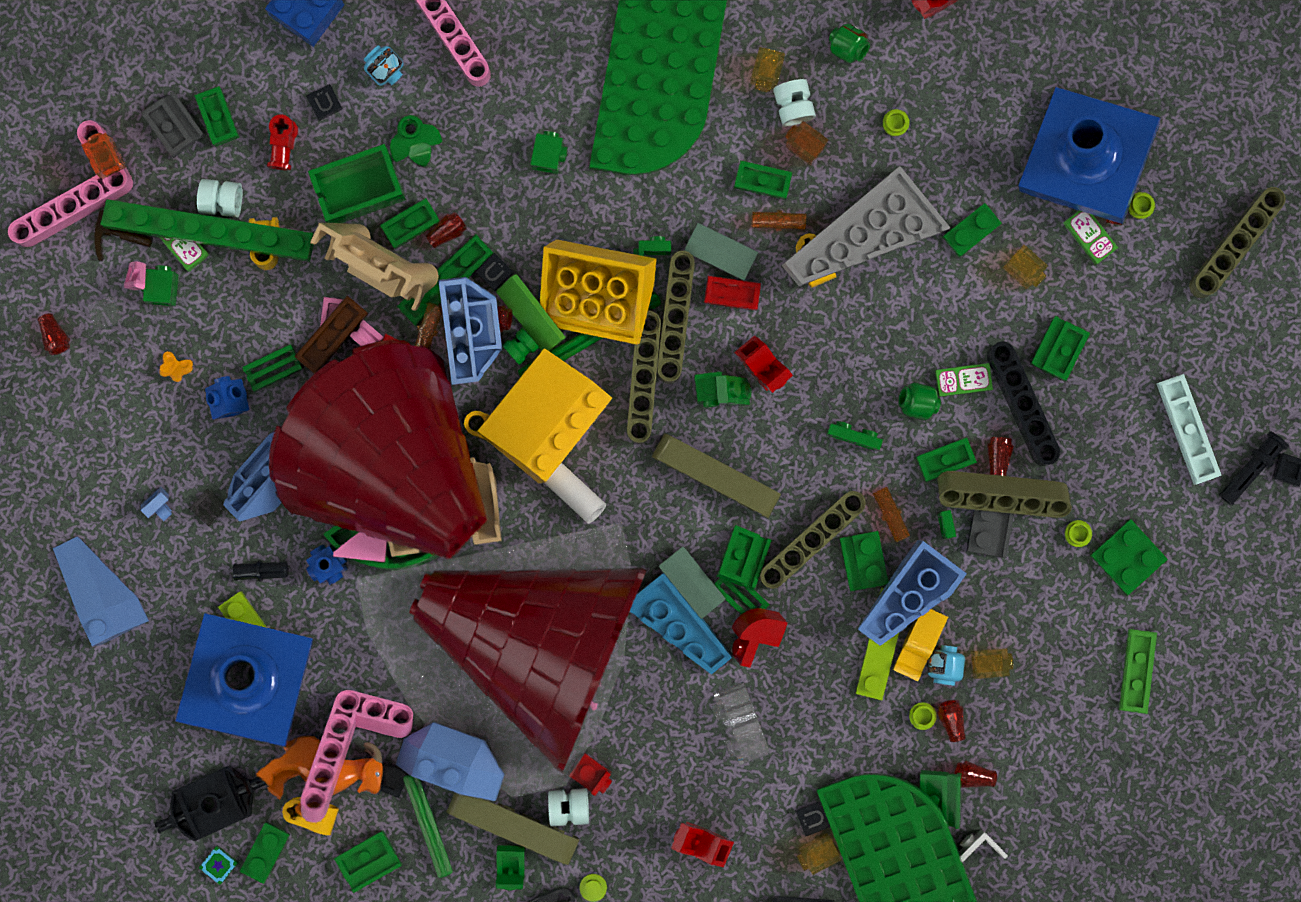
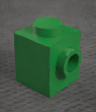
[530,131,568,174]
[141,265,179,307]
[694,371,722,408]

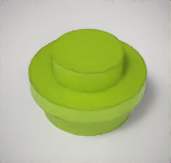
[882,109,910,136]
[1128,192,1155,219]
[1064,520,1092,547]
[909,702,937,730]
[580,873,607,902]

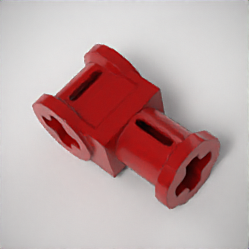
[267,114,298,171]

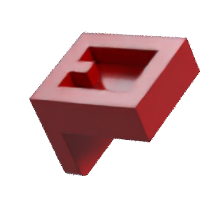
[569,753,612,796]

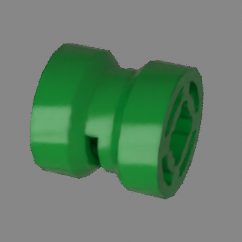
[502,328,540,365]

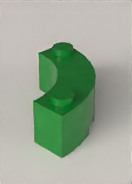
[324,526,439,570]

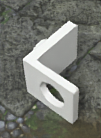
[958,830,1008,862]

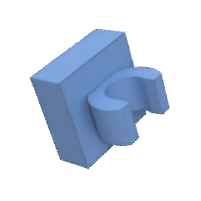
[141,487,172,521]

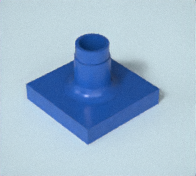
[1018,87,1160,224]
[176,613,313,747]

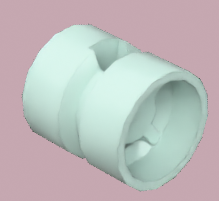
[773,79,816,127]
[197,179,243,218]
[548,788,589,827]

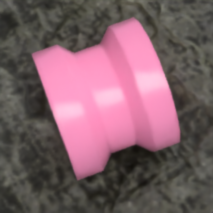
[349,320,383,346]

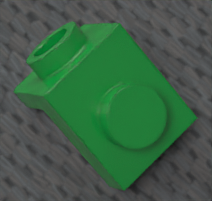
[633,236,671,256]
[496,845,525,890]

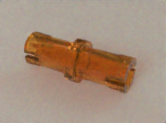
[751,210,806,231]
[414,302,442,349]
[873,487,910,542]

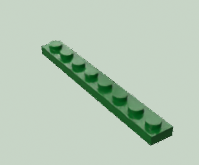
[101,199,314,262]

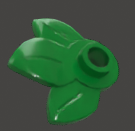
[390,115,442,167]

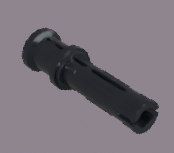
[1219,431,1289,506]

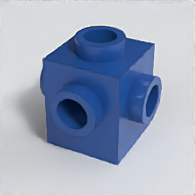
[205,376,250,420]
[306,544,348,585]

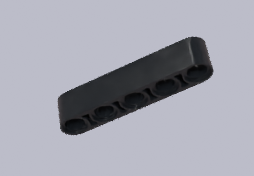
[987,341,1060,466]

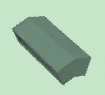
[684,223,758,280]
[659,547,726,619]

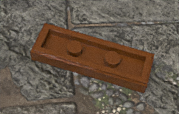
[294,295,369,374]

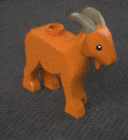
[256,736,383,821]

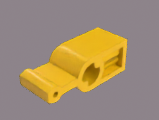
[892,609,948,681]

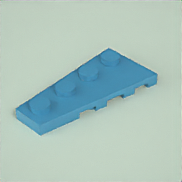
[630,573,733,675]

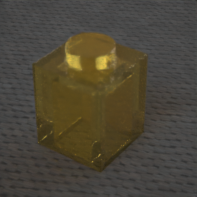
[750,47,785,92]
[1002,245,1048,289]
[971,648,1013,679]
[797,832,842,875]

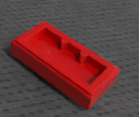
[704,276,761,311]

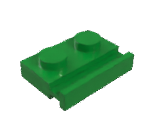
[1030,315,1090,382]
[716,525,771,591]
[839,531,888,592]
[920,770,961,829]
[334,830,403,893]

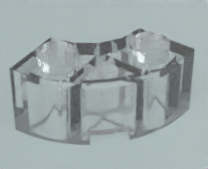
[712,682,770,765]

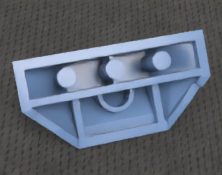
[438,277,502,385]
[223,432,281,521]
[396,722,505,801]

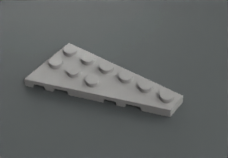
[782,166,950,286]

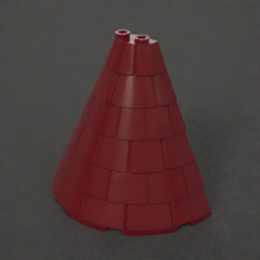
[269,340,487,559]
[409,567,647,773]

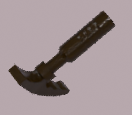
[95,209,153,262]

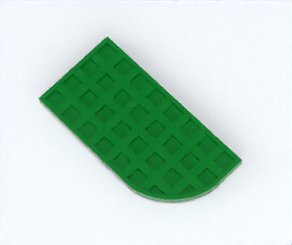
[589,0,727,175]
[817,773,978,902]

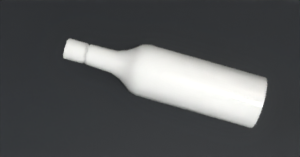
[544,463,606,524]

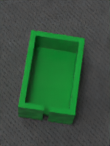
[308,144,406,223]

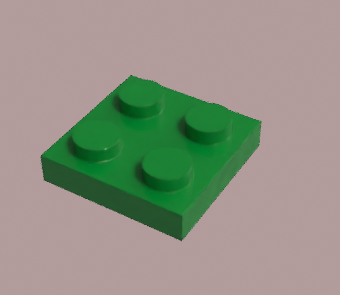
[1090,519,1168,596]

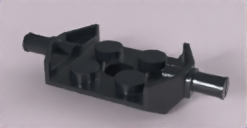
[155,765,267,842]

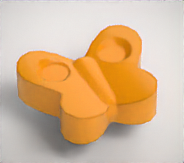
[159,352,193,382]

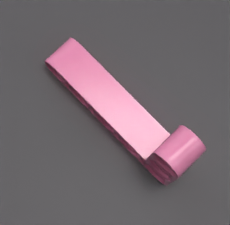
[415,0,490,86]
[8,120,133,247]
[301,690,413,822]

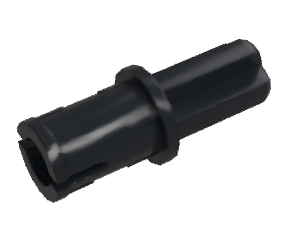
[233,560,289,582]

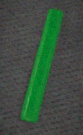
[403,774,453,878]

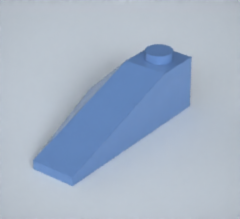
[53,536,149,646]
[858,540,967,646]

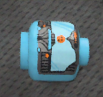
[363,45,404,86]
[928,645,965,686]

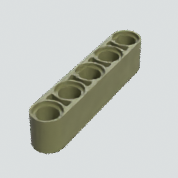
[1189,187,1286,298]
[657,251,695,384]
[627,311,661,444]
[652,433,781,519]
[937,471,1072,518]
[759,491,866,589]
[446,792,580,865]

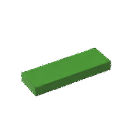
[496,274,566,352]
[1119,629,1157,714]

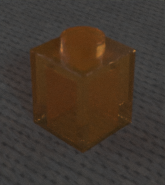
[785,121,829,166]
[81,133,126,179]

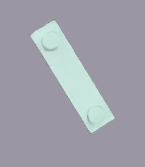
[1157,374,1222,485]

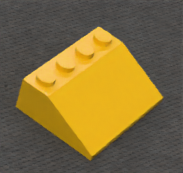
[540,239,656,345]
[476,348,612,484]

